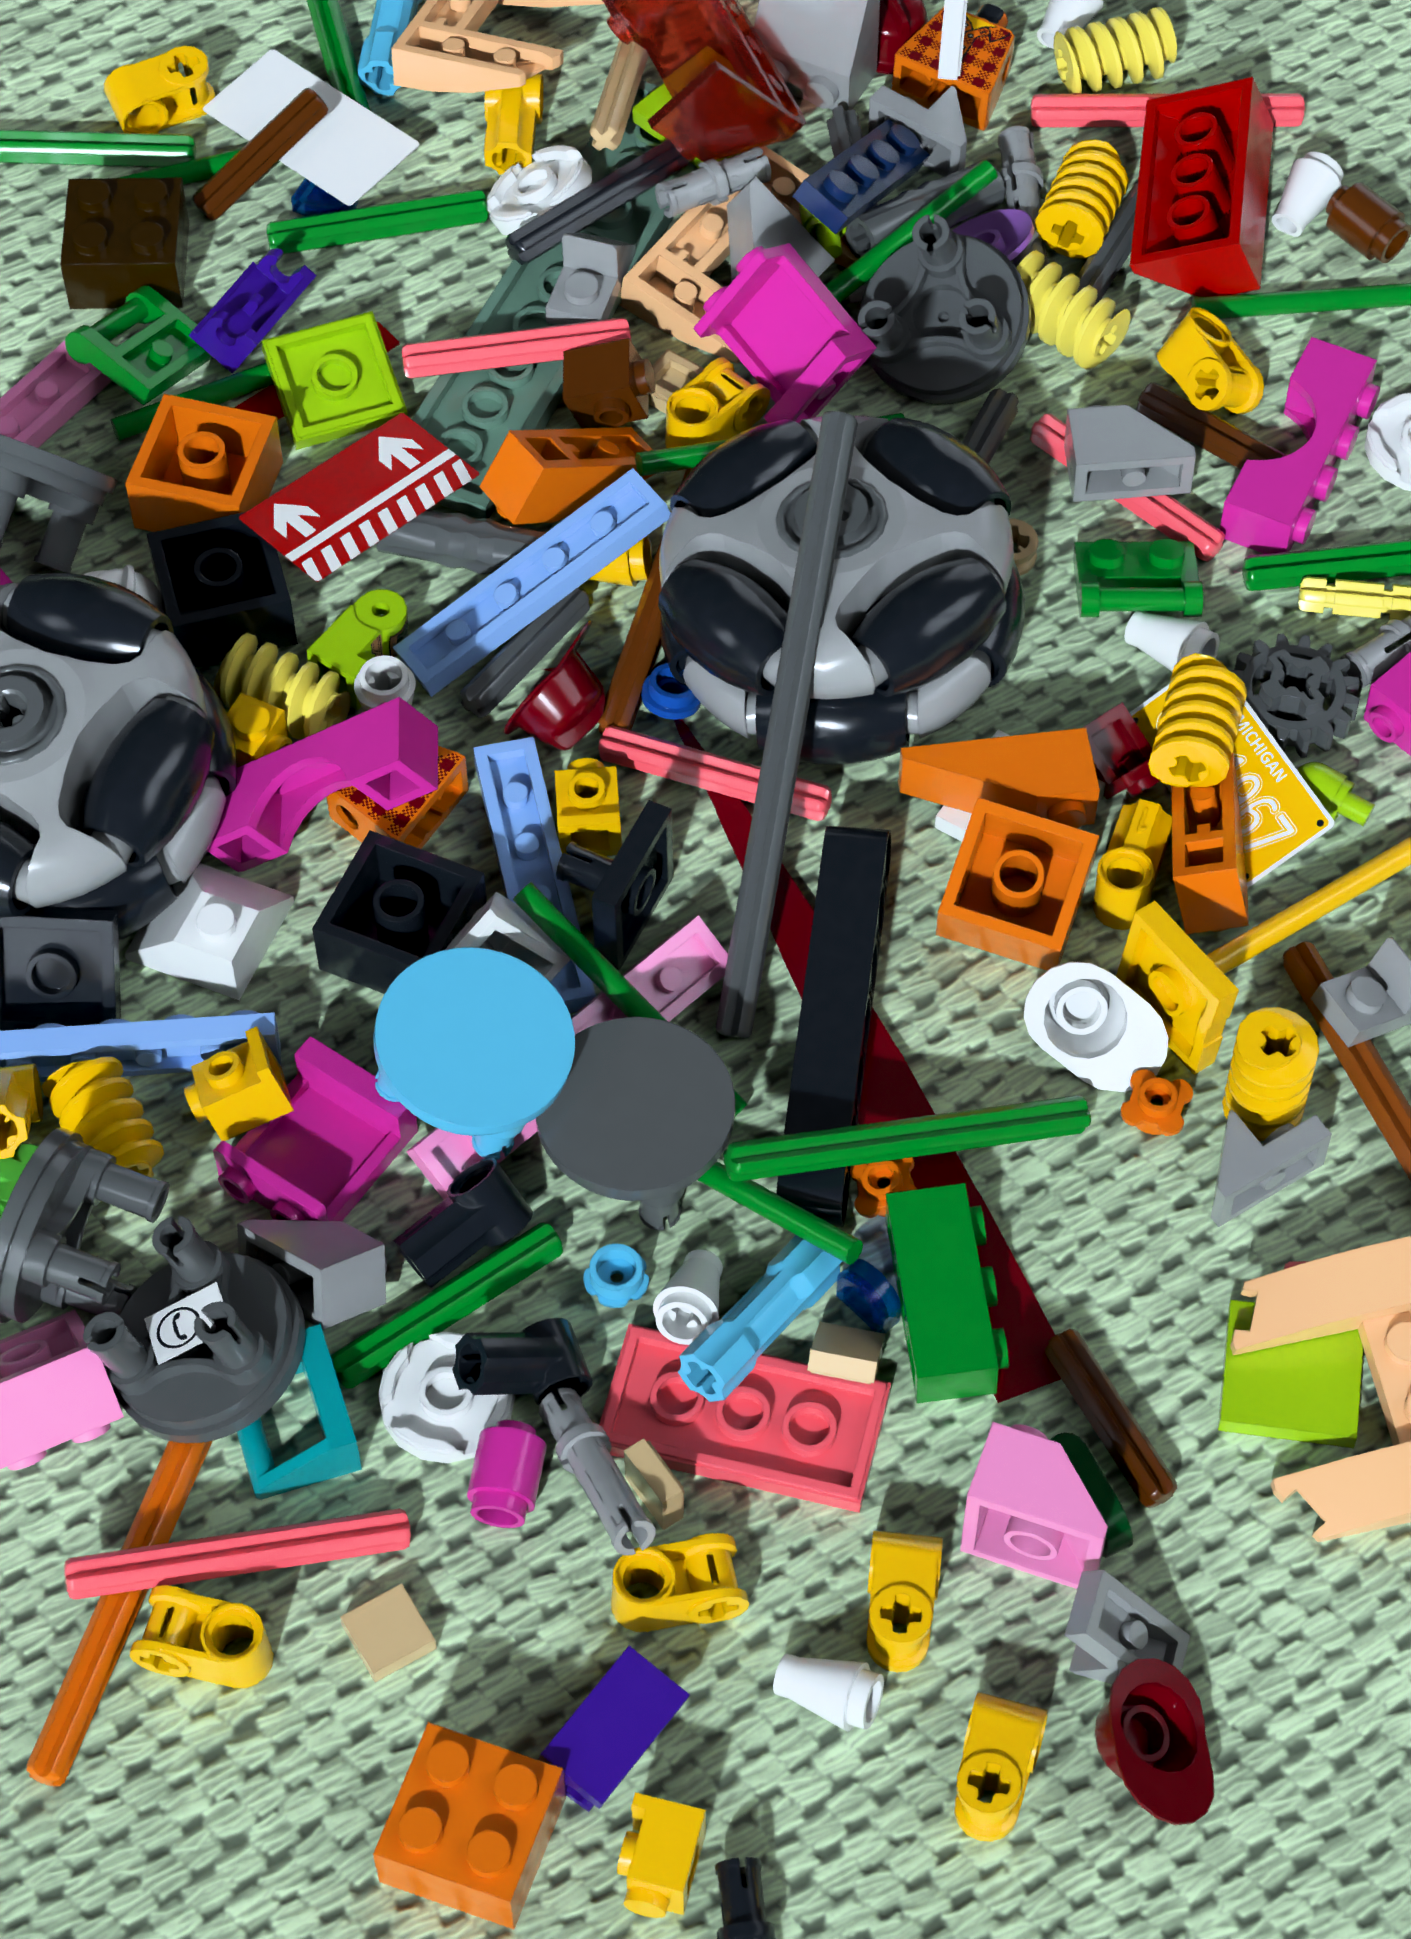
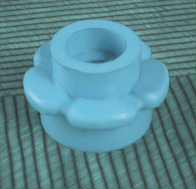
[583,1243,649,1308]

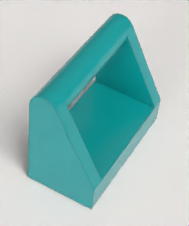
[237,1324,362,1500]

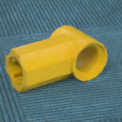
[484,73,544,175]
[1093,799,1172,930]
[0,1063,43,1159]

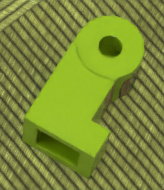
[307,589,409,710]

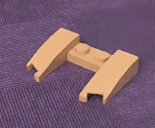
[391,0,606,93]
[620,139,859,363]
[1230,1236,1411,1542]

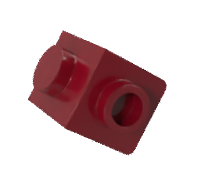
[1082,702,1159,799]

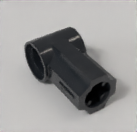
[393,1158,533,1288]
[452,1318,593,1406]

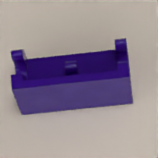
[188,248,317,374]
[537,1646,690,1812]

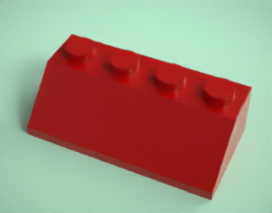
[1130,77,1273,297]

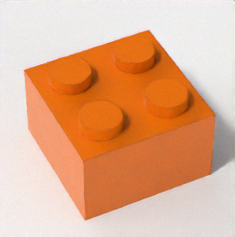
[125,394,283,532]
[936,797,1100,970]
[373,1722,566,1929]

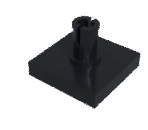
[556,800,673,971]
[0,907,121,1031]

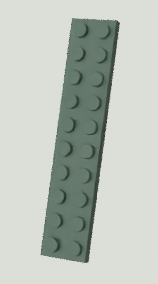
[412,80,699,519]

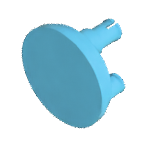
[373,947,575,1160]

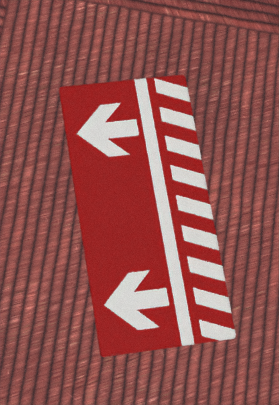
[239,413,479,582]

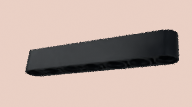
[776,826,891,1227]

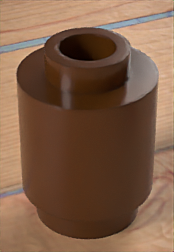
[1326,182,1411,263]

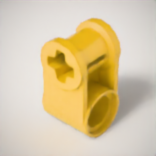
[104,46,215,133]
[1156,307,1264,414]
[665,357,771,448]
[866,1530,943,1672]
[611,1533,749,1632]
[129,1585,274,1688]
[955,1692,1048,1842]

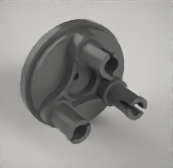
[858,214,1031,405]
[0,434,118,573]
[536,1017,735,1231]
[0,1127,170,1323]
[83,1216,306,1443]

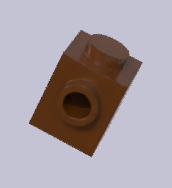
[563,338,656,428]

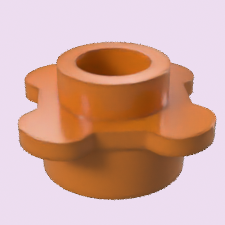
[1120,1069,1193,1136]
[850,1157,917,1218]

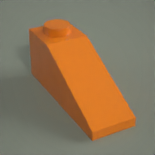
[479,427,655,525]
[898,728,1100,828]
[1171,753,1249,934]

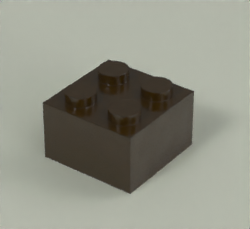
[60,177,189,309]

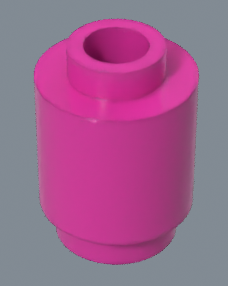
[467,1420,547,1528]

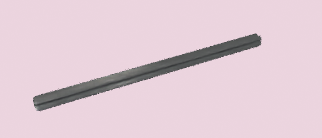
[715,411,858,1039]

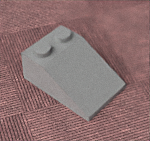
[750,0,880,111]

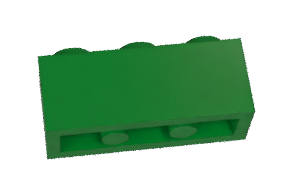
[885,1183,1009,1403]

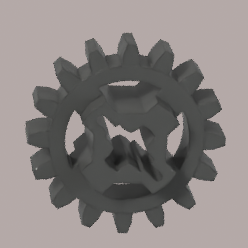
[1229,634,1360,758]

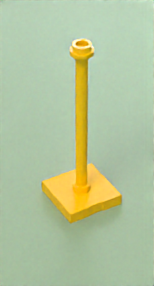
[1116,836,1411,1075]

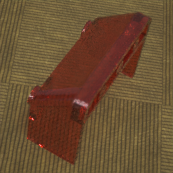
[602,0,806,162]

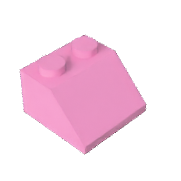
[0,1309,124,1470]
[960,1422,1108,1589]

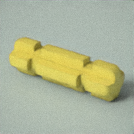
[1298,576,1411,621]

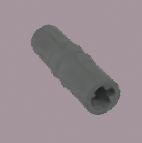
[845,160,1005,258]
[377,510,546,574]

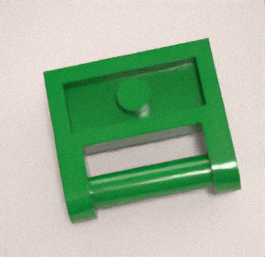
[65,286,212,406]
[1073,539,1203,617]

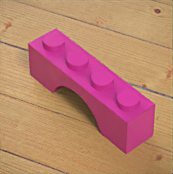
[1220,337,1380,554]
[207,697,438,872]

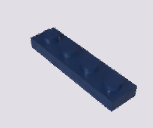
[792,119,930,235]

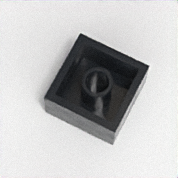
[146,512,298,667]
[312,830,487,994]

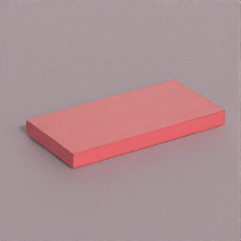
[599,1323,891,1513]

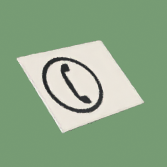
[144,1282,223,1365]

